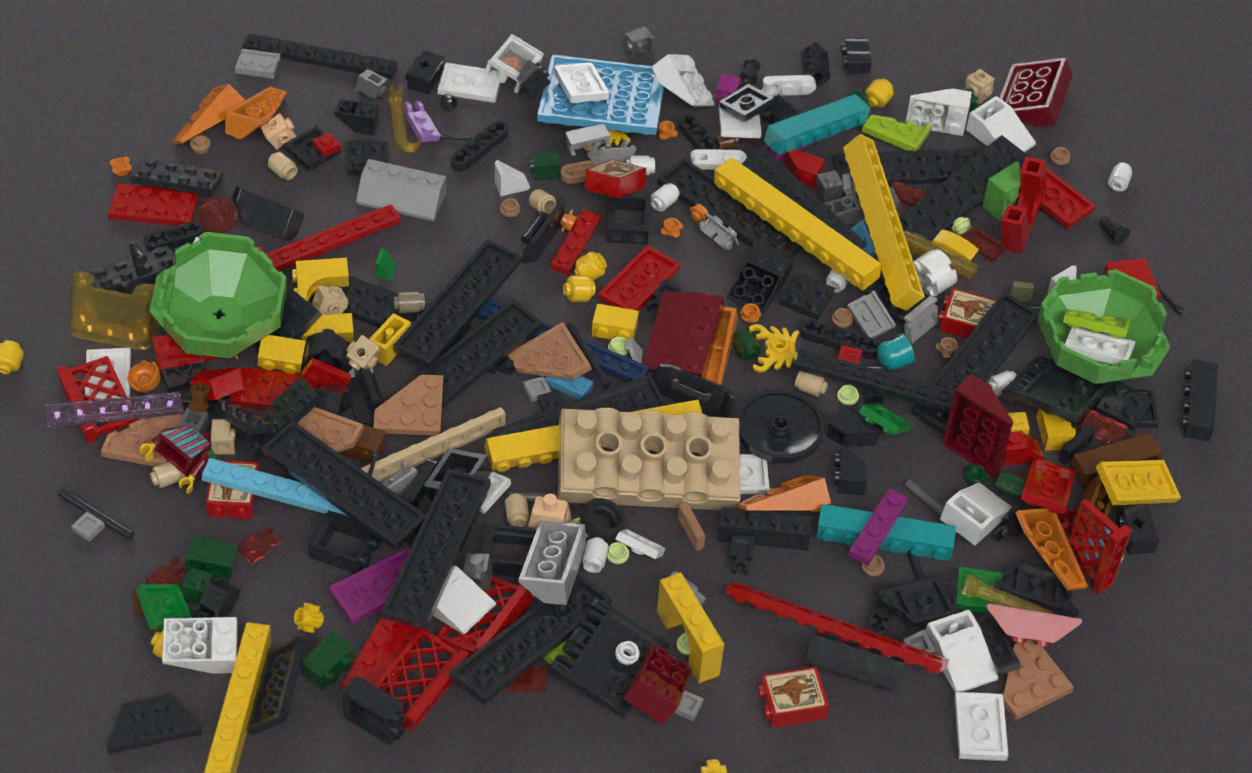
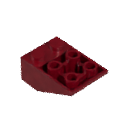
[623,643,692,725]

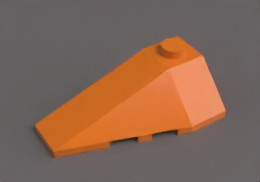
[172,84,245,145]
[225,87,287,139]
[705,307,738,385]
[737,474,831,512]
[1016,508,1088,590]

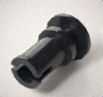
[1099,216,1130,245]

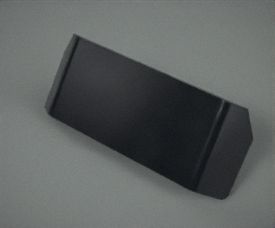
[228,186,304,241]
[521,196,565,264]
[654,364,735,418]
[345,365,385,428]

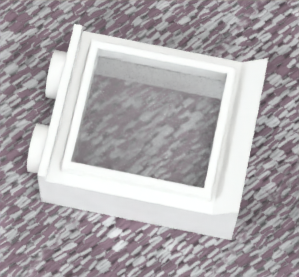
[484,34,544,93]

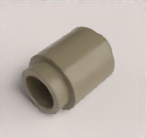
[394,291,425,314]

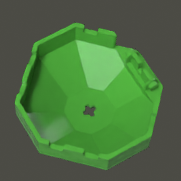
[149,232,287,358]
[1037,269,1170,384]

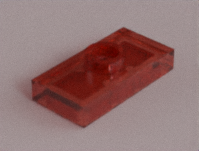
[962,226,1007,262]
[1079,410,1129,444]

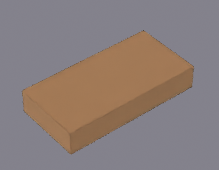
[678,501,705,551]

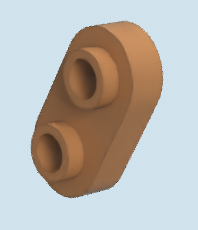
[561,160,595,184]

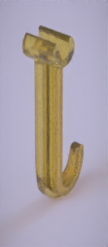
[387,84,422,152]
[961,574,1054,614]

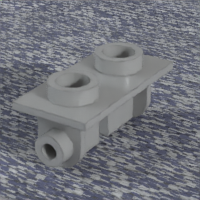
[699,212,739,250]

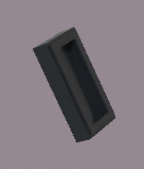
[1058,425,1096,465]

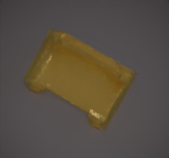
[69,270,161,350]

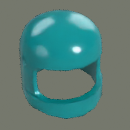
[877,333,915,371]

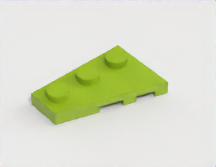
[862,115,932,151]
[1063,309,1132,338]

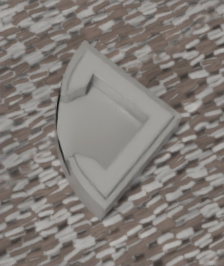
[625,338,643,363]

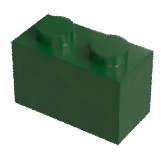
[184,536,237,580]
[300,632,355,691]

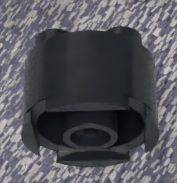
[303,329,350,371]

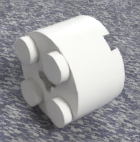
[913,249,957,297]

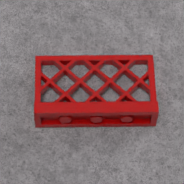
[56,356,138,444]
[1069,499,1132,595]
[436,576,533,655]
[374,629,469,733]

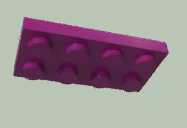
[329,547,411,625]

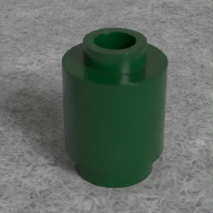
[733,329,761,361]
[995,472,1027,500]

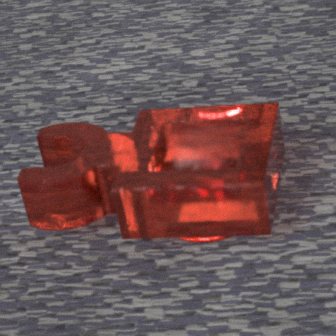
[237,527,280,564]
[145,557,186,585]

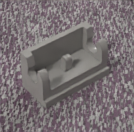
[566,123,611,156]
[587,140,637,166]
[382,461,417,496]

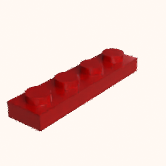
[550,209,601,276]

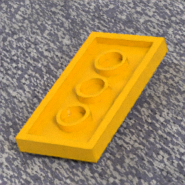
[1096,460,1181,505]

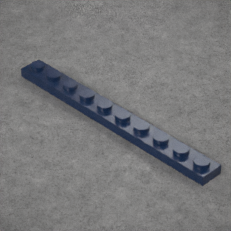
[476,299,650,382]

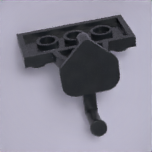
[88,242,176,312]

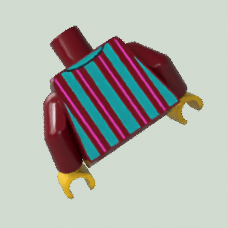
[140,425,211,494]

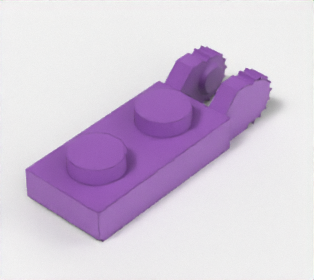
[403,101,440,142]

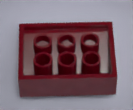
[1000,58,1073,127]
[643,292,725,378]
[942,374,1014,479]

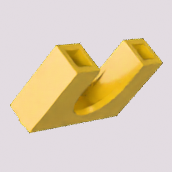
[292,258,354,346]
[657,572,724,683]

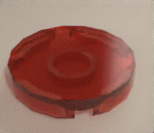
[196,196,238,233]

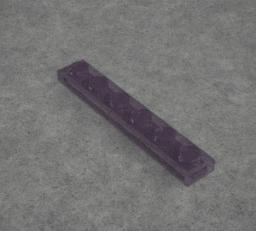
[45,392,183,427]

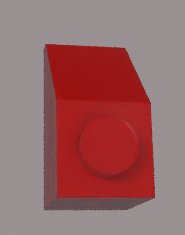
[785,149,825,189]
[190,367,246,401]
[1002,431,1045,467]

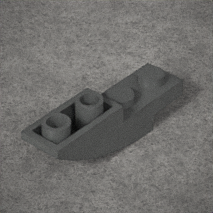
[824,187,900,224]

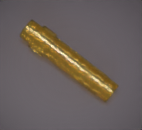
[904,230,979,280]

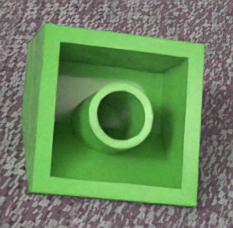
[982,161,1020,221]

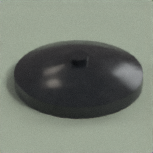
[737,389,824,463]

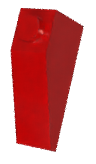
[152,334,222,370]

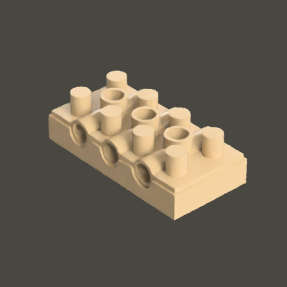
[558,408,740,510]

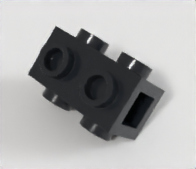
[801,42,831,88]

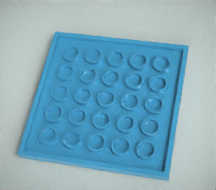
[537,55,664,135]

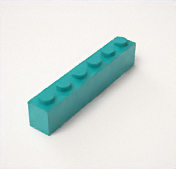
[764,94,871,155]
[816,504,956,561]

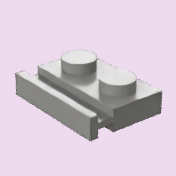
[235,49,280,79]
[847,291,896,339]
[904,296,938,344]

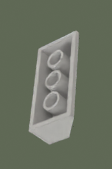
[356,159,446,221]
[519,520,586,605]

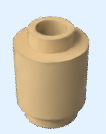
[268,152,298,180]
[529,189,557,214]
[795,371,828,397]
[150,462,185,489]
[504,494,530,527]

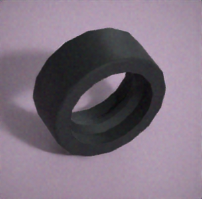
[580,498,626,543]

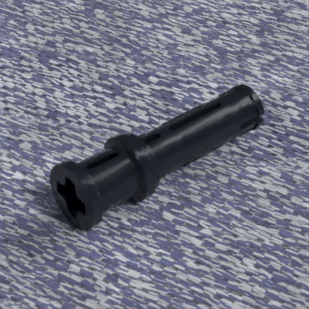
[740,58,761,89]

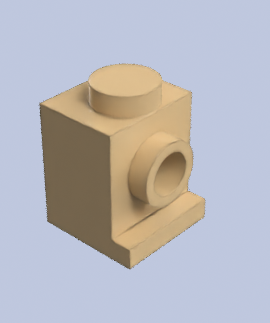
[211,419,236,454]

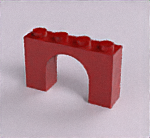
[1001,157,1047,253]

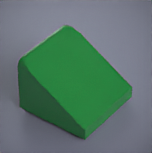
[375,249,396,280]

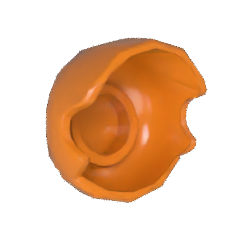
[127,360,161,393]

